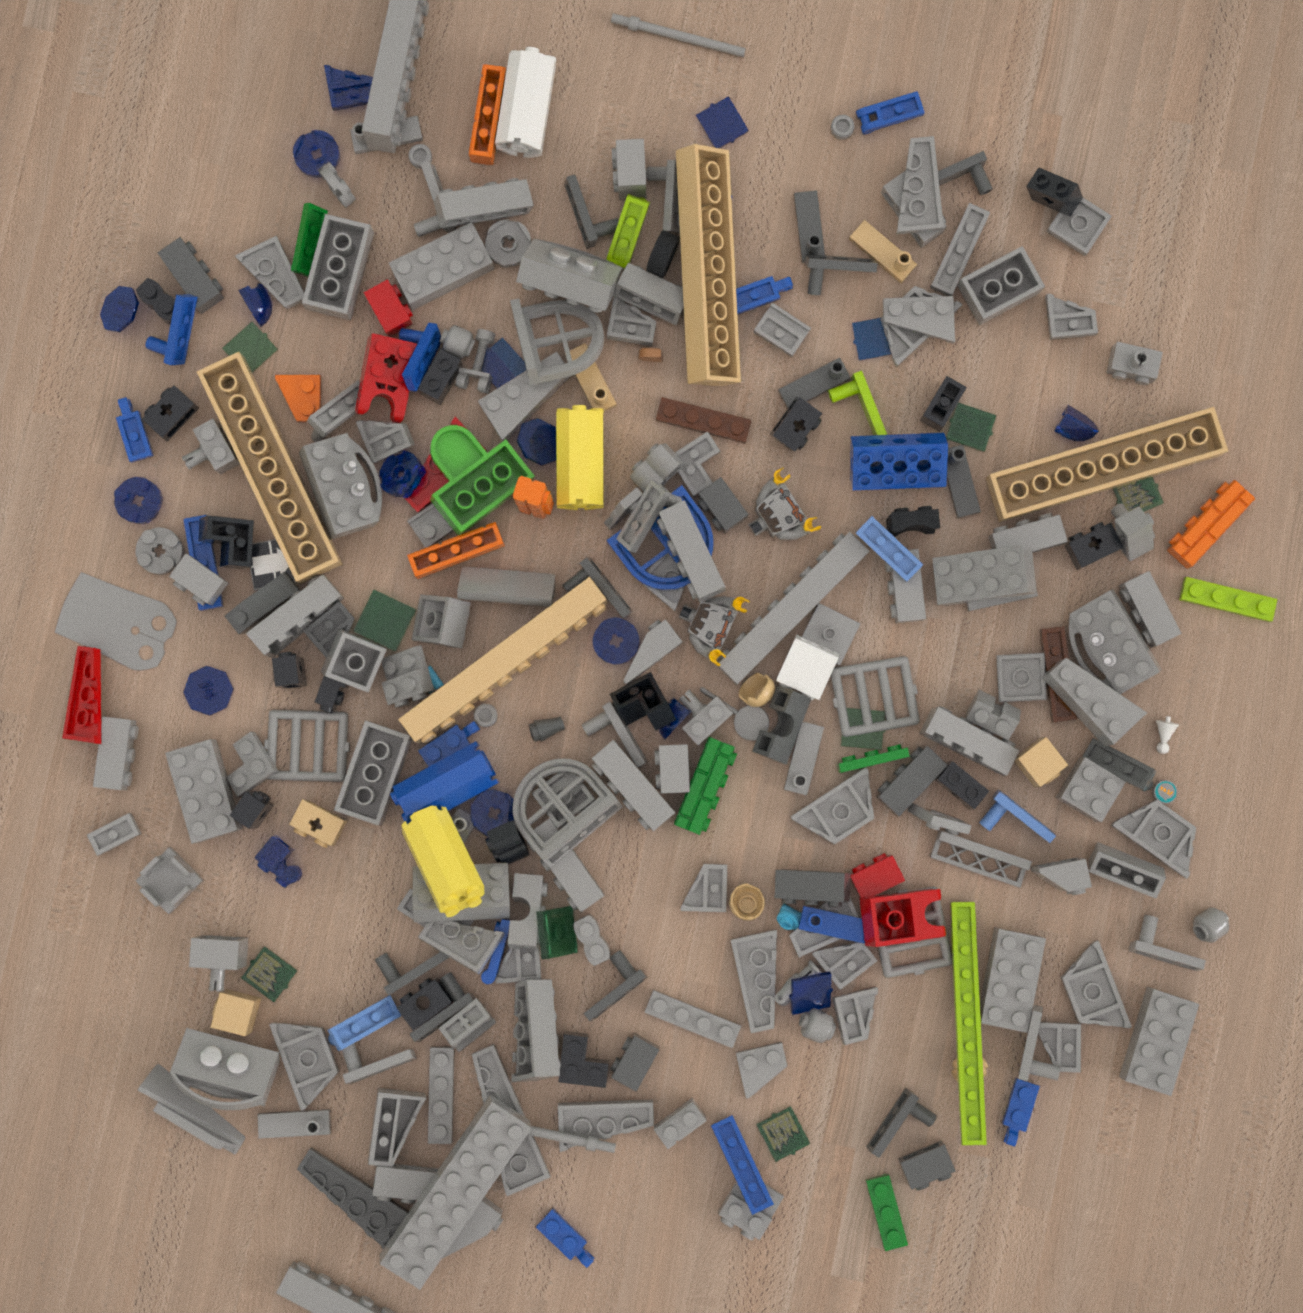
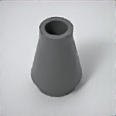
[528,716,565,742]

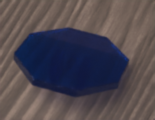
[100,286,139,333]
[517,418,557,466]
[183,666,234,716]

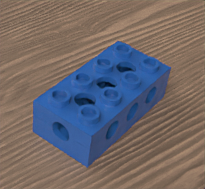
[850,433,948,491]

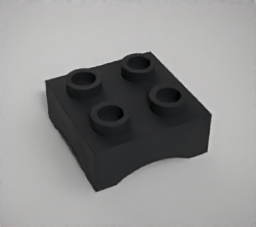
[886,506,940,537]

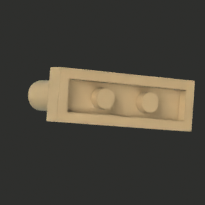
[849,220,917,284]
[565,343,617,412]

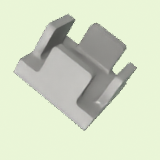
[136,847,204,914]

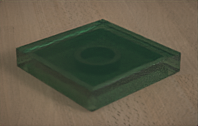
[354,590,416,652]
[536,906,578,959]

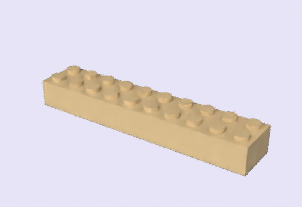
[676,144,741,386]
[197,352,343,584]
[985,407,1228,523]
[398,577,608,744]

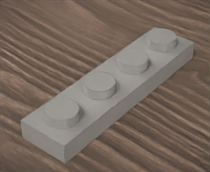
[930,203,990,296]
[645,990,741,1048]
[428,1046,455,1144]

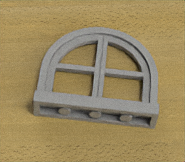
[510,298,604,385]
[513,759,623,868]

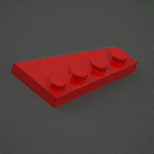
[402,416,487,513]
[62,646,101,744]

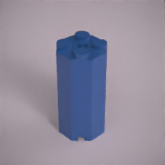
[390,741,500,825]

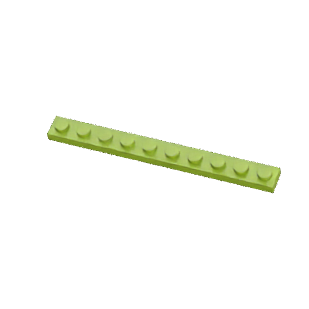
[950,902,987,1145]

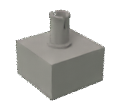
[189,935,249,991]

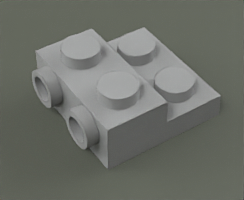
[381,645,434,708]
[532,772,596,830]
[718,1182,784,1241]

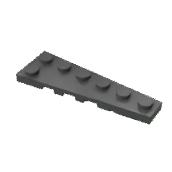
[297,1147,409,1249]

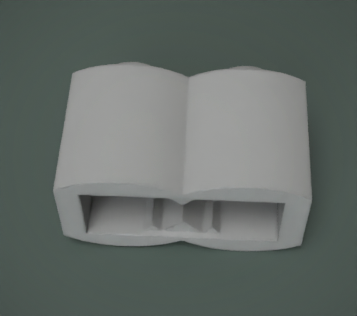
[630,443,685,492]
[574,914,610,966]

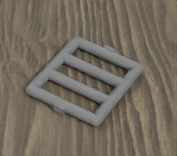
[831,656,920,737]
[264,710,350,782]
[878,886,953,978]

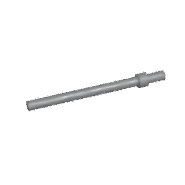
[611,13,746,57]
[475,1115,616,1153]

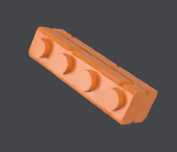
[469,64,506,165]
[513,476,554,519]
[1167,480,1255,569]
[407,522,505,579]

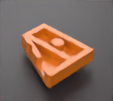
[275,375,321,422]

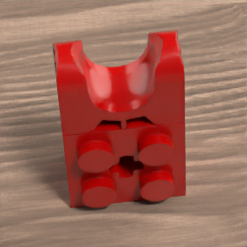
[355,333,417,423]
[859,889,946,947]

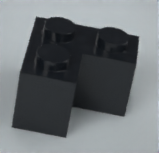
[198,515,254,569]
[609,672,676,731]
[558,1031,609,1088]

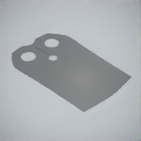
[55,572,177,670]

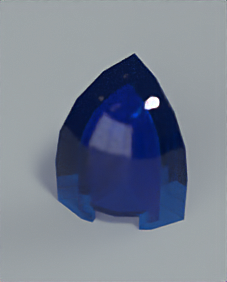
[238,283,273,327]
[1054,405,1099,441]
[659,697,691,740]

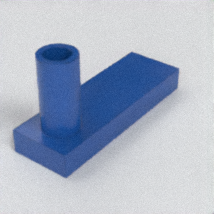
[145,294,198,365]
[399,323,441,391]
[798,906,865,944]

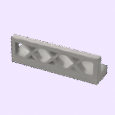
[930,831,1032,888]

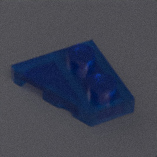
[324,65,373,111]

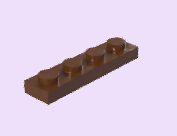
[656,397,751,444]
[1040,626,1077,722]

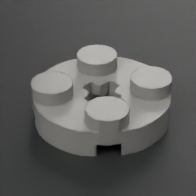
[317,162,356,208]
[485,219,531,268]
[136,527,184,575]

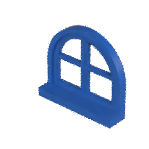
[607,485,714,590]

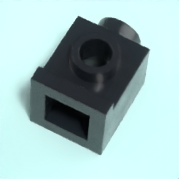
[314,676,349,713]

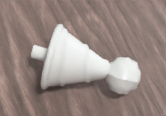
[1156,716,1179,754]

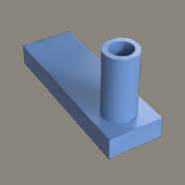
[856,516,923,581]
[979,789,1056,843]
[327,995,401,1051]

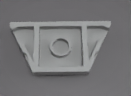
[880,286,962,367]
[790,767,874,844]
[1111,800,1196,879]
[1061,940,1132,1028]
[269,1022,339,1111]

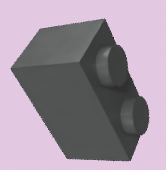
[697,477,749,534]
[610,1033,660,1092]
[898,1140,956,1191]

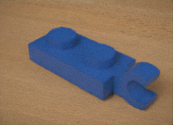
[736,276,793,315]
[116,397,154,463]
[418,721,480,767]
[1002,1078,1040,1147]
[536,1208,594,1268]

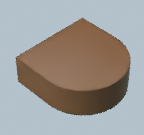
[639,348,663,363]

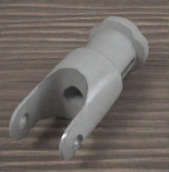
[775,960,824,1006]

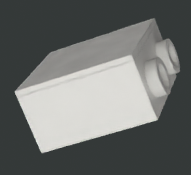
[776,634,839,700]

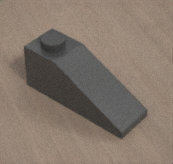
[225,572,300,634]

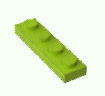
[1179,577,1278,622]

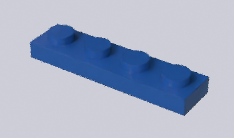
[183,515,224,611]
[711,1115,774,1215]

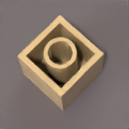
[1014,737,1068,787]
[210,989,261,1036]

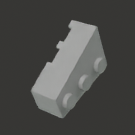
[368,1088,426,1167]

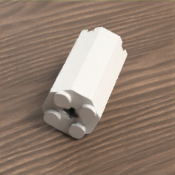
[495,47,556,158]

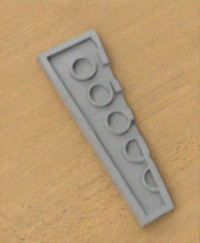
[472,1044,551,1196]

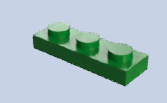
[291,203,328,277]
[837,744,910,773]
[866,1174,908,1252]

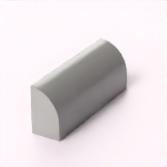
[457,566,555,607]

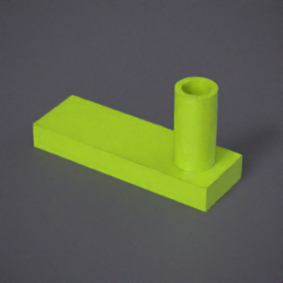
[606,194,650,268]
[828,370,887,435]

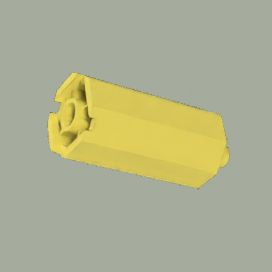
[556,405,604,510]
[401,806,485,917]

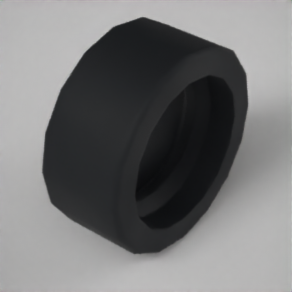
[646,230,680,278]

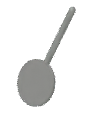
[700,687,769,740]

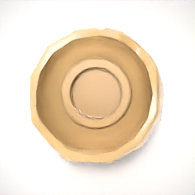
[739,673,775,707]
[729,883,765,921]

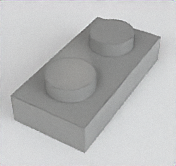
[87,813,142,856]

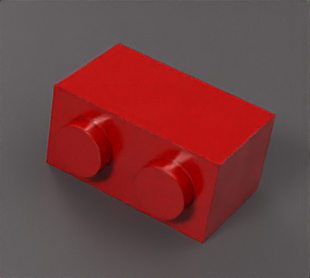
[363,279,413,337]
[850,853,905,898]

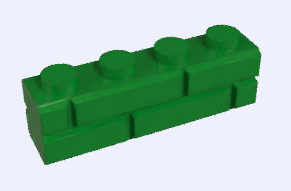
[674,737,737,835]

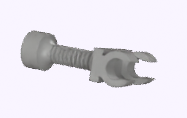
[456,329,496,394]

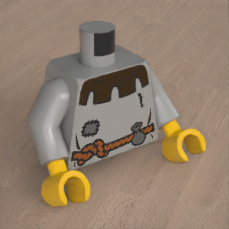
[748,467,821,540]
[679,596,750,666]

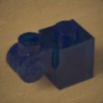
[254,835,302,888]

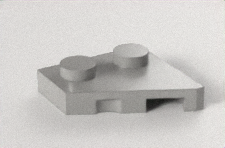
[604,487,643,530]
[1038,1022,1081,1073]

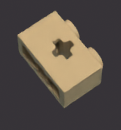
[289,799,348,848]

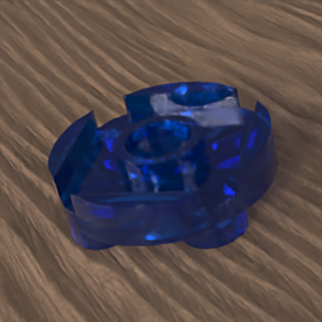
[293,130,340,178]
[379,451,426,498]
[114,477,163,524]
[593,617,639,665]
[470,789,515,837]

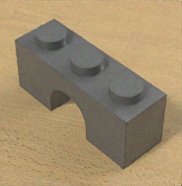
[752,686,811,765]

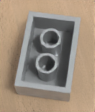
[957,246,1045,326]

